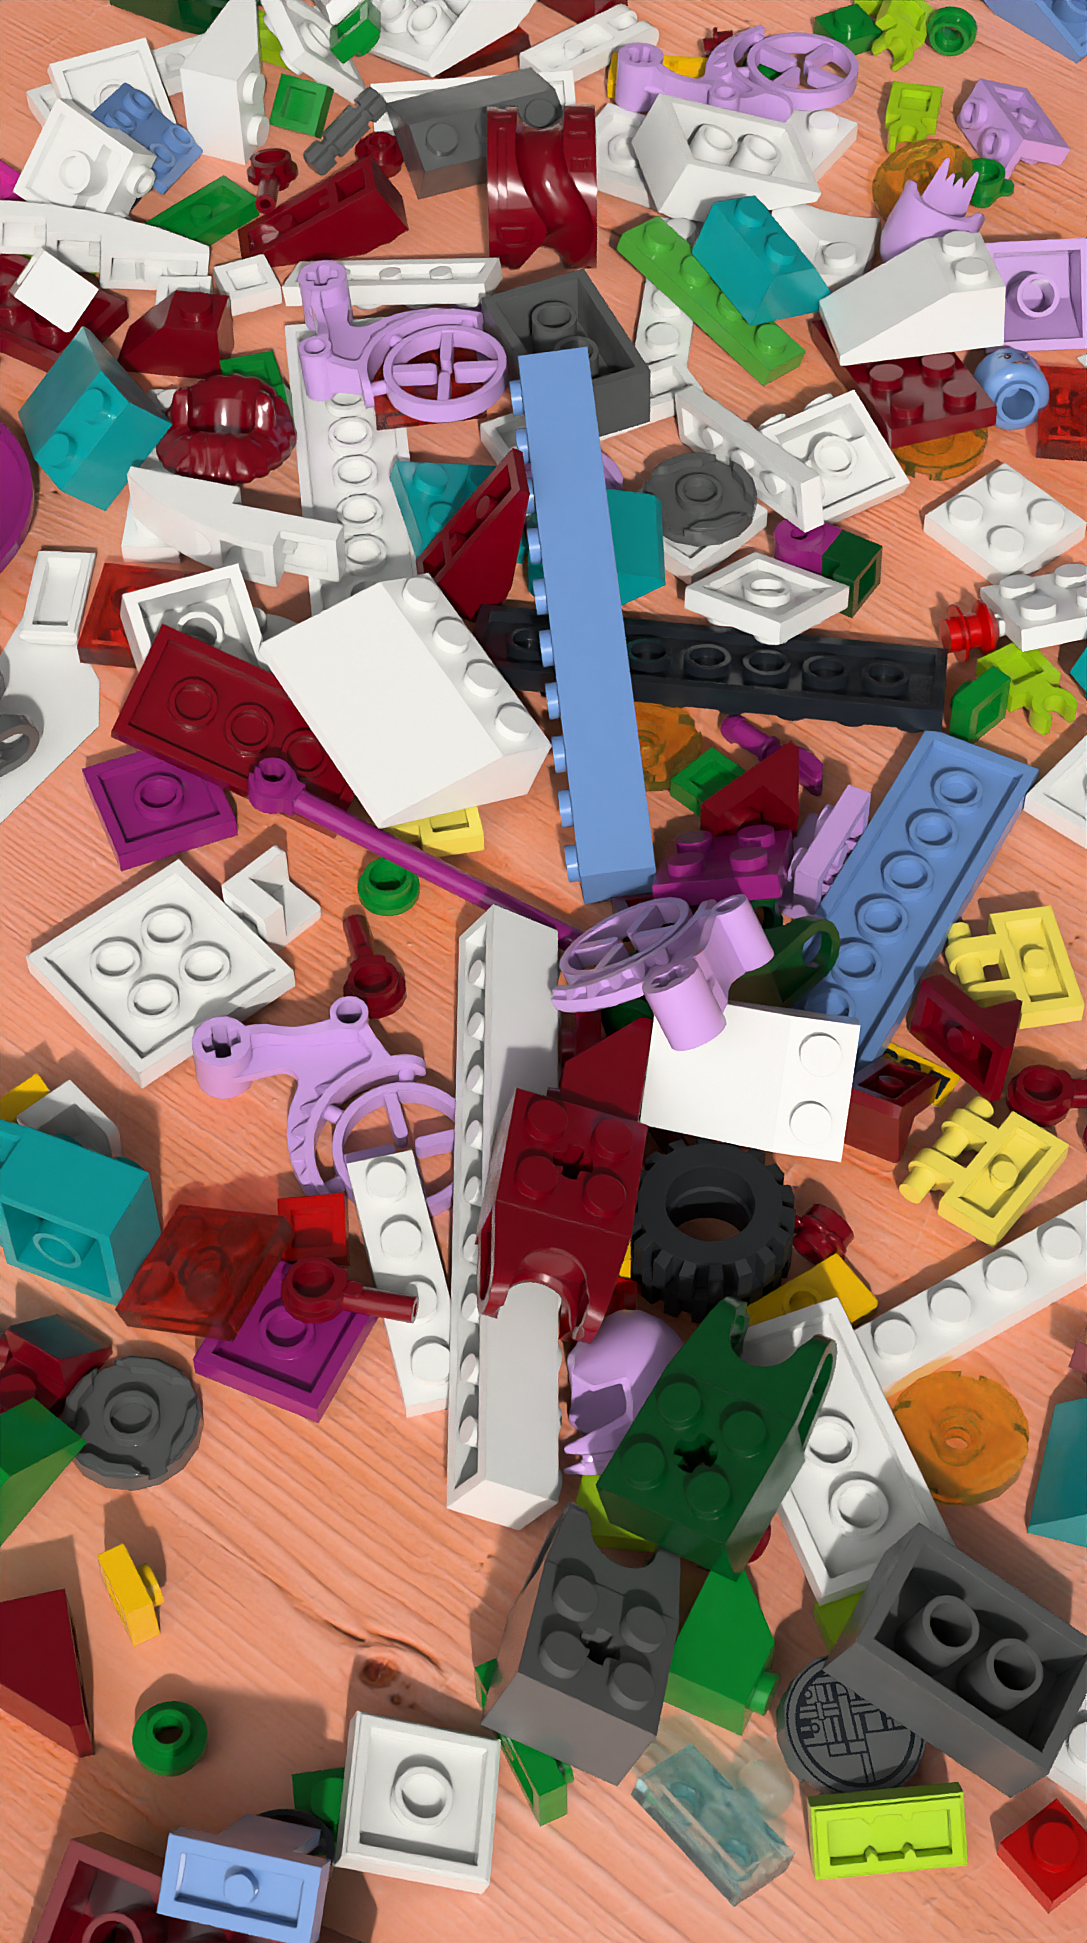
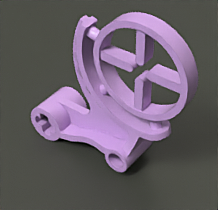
[615,25,859,122]
[298,260,508,423]
[551,894,774,1051]
[192,996,455,1218]

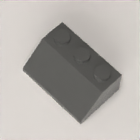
[386,67,563,200]

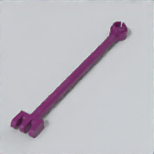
[247,757,636,967]

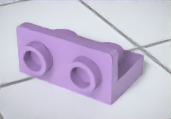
[956,78,1070,179]
[775,784,871,919]

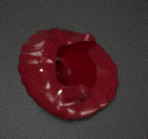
[155,373,297,486]

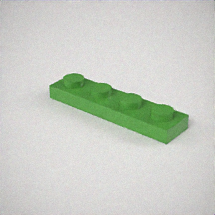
[616,216,806,386]

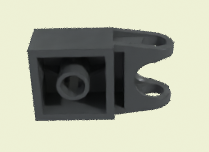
[480,1501,681,1786]

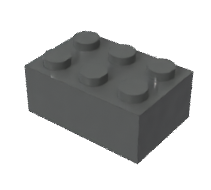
[481,269,651,437]
[822,1523,1087,1798]

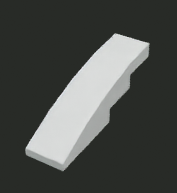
[0,200,209,290]

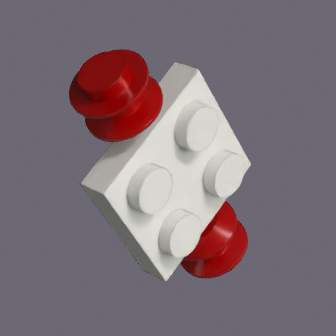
[939,564,1087,663]

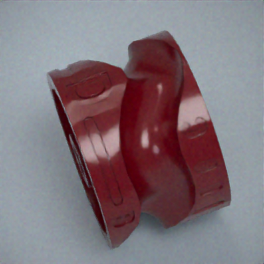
[487,104,597,270]

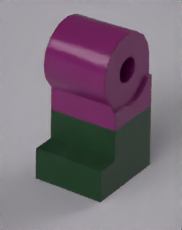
[773,519,882,618]

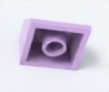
[983,238,1087,354]

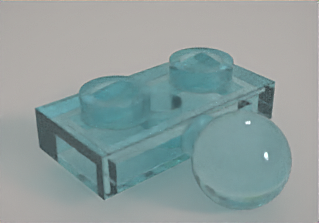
[631,1743,795,1907]

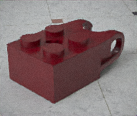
[475,1088,648,1344]

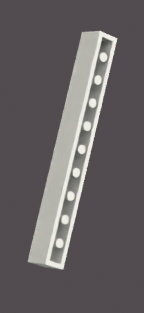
[446,904,562,1530]

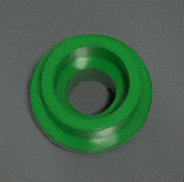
[927,6,978,56]
[357,858,420,916]
[132,1701,208,1777]

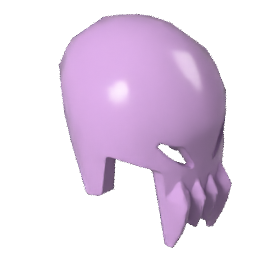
[880,158,985,263]
[563,1310,684,1475]

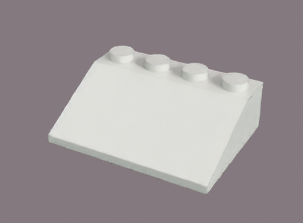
[313,0,536,78]
[258,573,552,829]

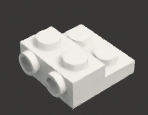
[13,98,157,221]
[757,390,910,525]

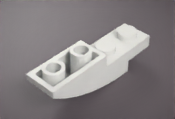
[127,466,347,588]

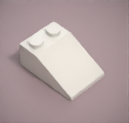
[180,0,270,165]
[631,93,821,222]
[819,231,1006,366]
[120,563,273,674]
[640,1000,860,1162]

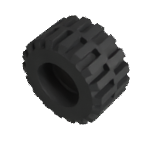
[630,1136,796,1323]

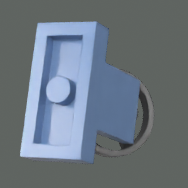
[157,1809,336,1943]

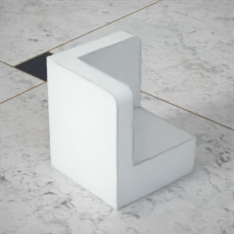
[9,246,99,332]
[221,845,322,953]
[16,1079,124,1158]

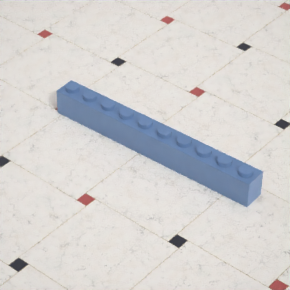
[509,347,656,904]

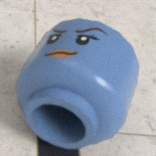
[973,348,1049,431]

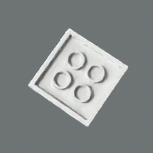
[26,859,296,1089]

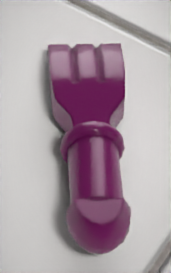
[720,715,823,797]

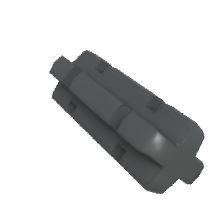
[303,87,387,176]

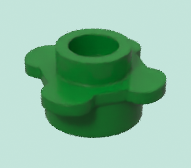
[953,158,1014,208]

